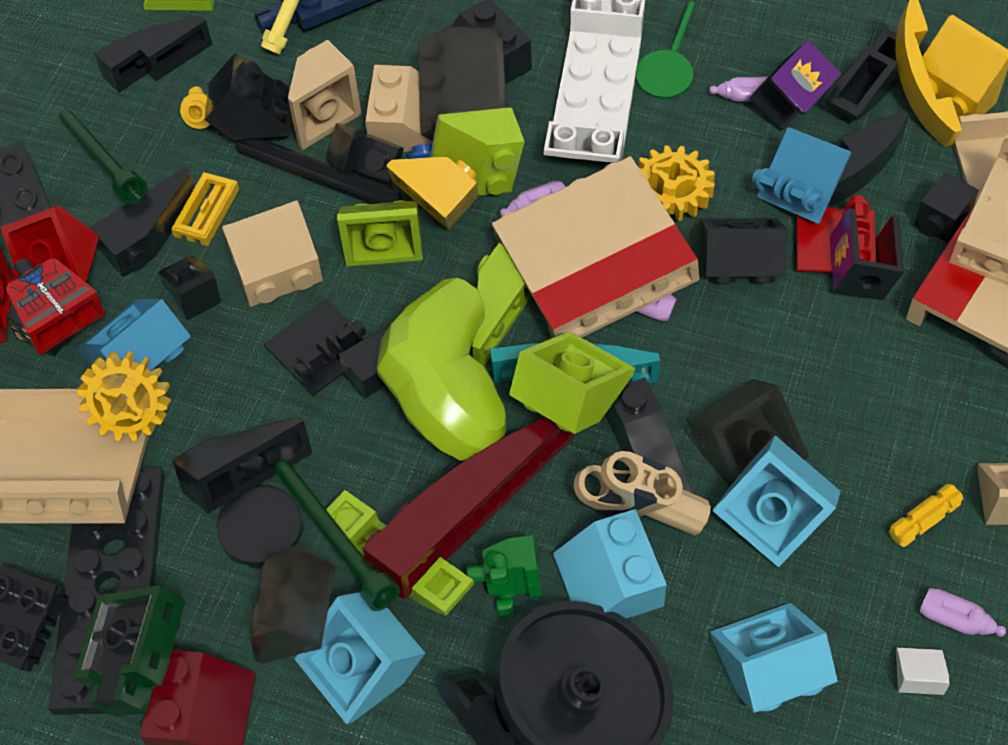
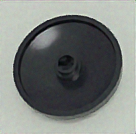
[494,601,673,745]

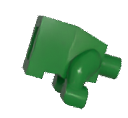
[467,535,542,617]

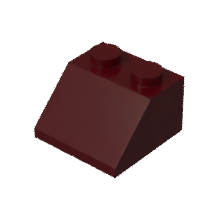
[140,650,256,745]

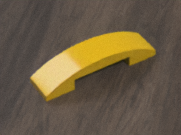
[895,0,962,147]

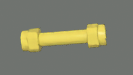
[261,0,299,55]

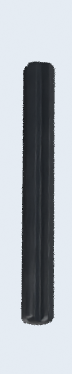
[235,138,403,204]

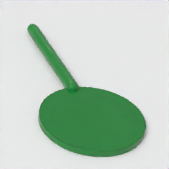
[636,1,695,99]

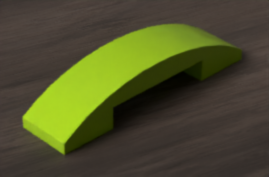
[326,490,474,616]

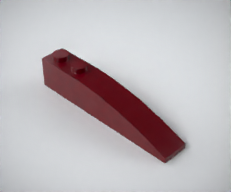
[363,417,574,600]

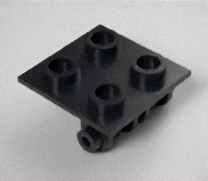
[0,141,50,227]
[264,299,367,396]
[0,565,67,672]

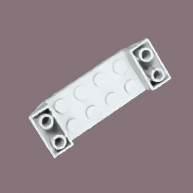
[544,0,646,163]

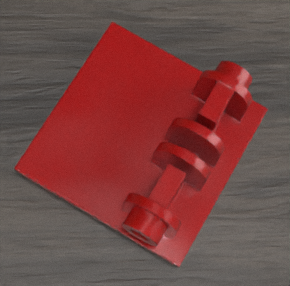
[797,195,876,273]

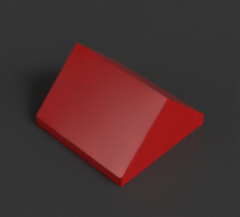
[0,206,99,281]

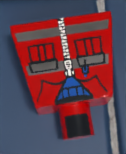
[6,258,105,356]

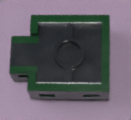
[72,585,186,716]

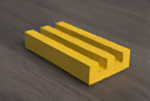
[171,172,240,246]

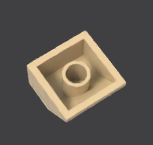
[288,40,361,151]
[365,65,450,152]
[222,200,323,307]

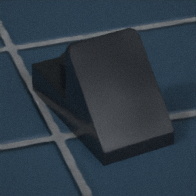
[327,123,404,184]
[157,255,221,319]

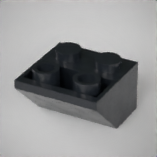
[204,53,292,140]

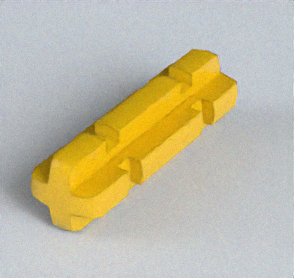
[888,484,963,547]

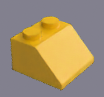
[922,15,1008,119]
[386,157,478,230]

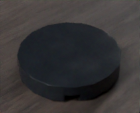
[217,486,304,569]

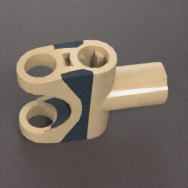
[574,451,711,536]

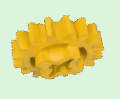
[638,145,715,221]
[76,351,171,441]

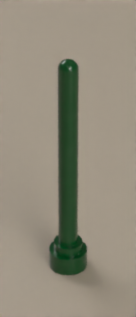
[59,109,147,204]
[274,460,400,611]

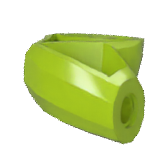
[377,278,507,461]

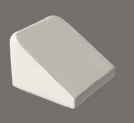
[896,647,950,695]

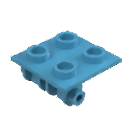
[752,127,852,224]

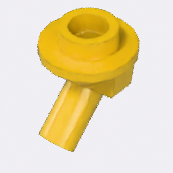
[180,86,211,129]

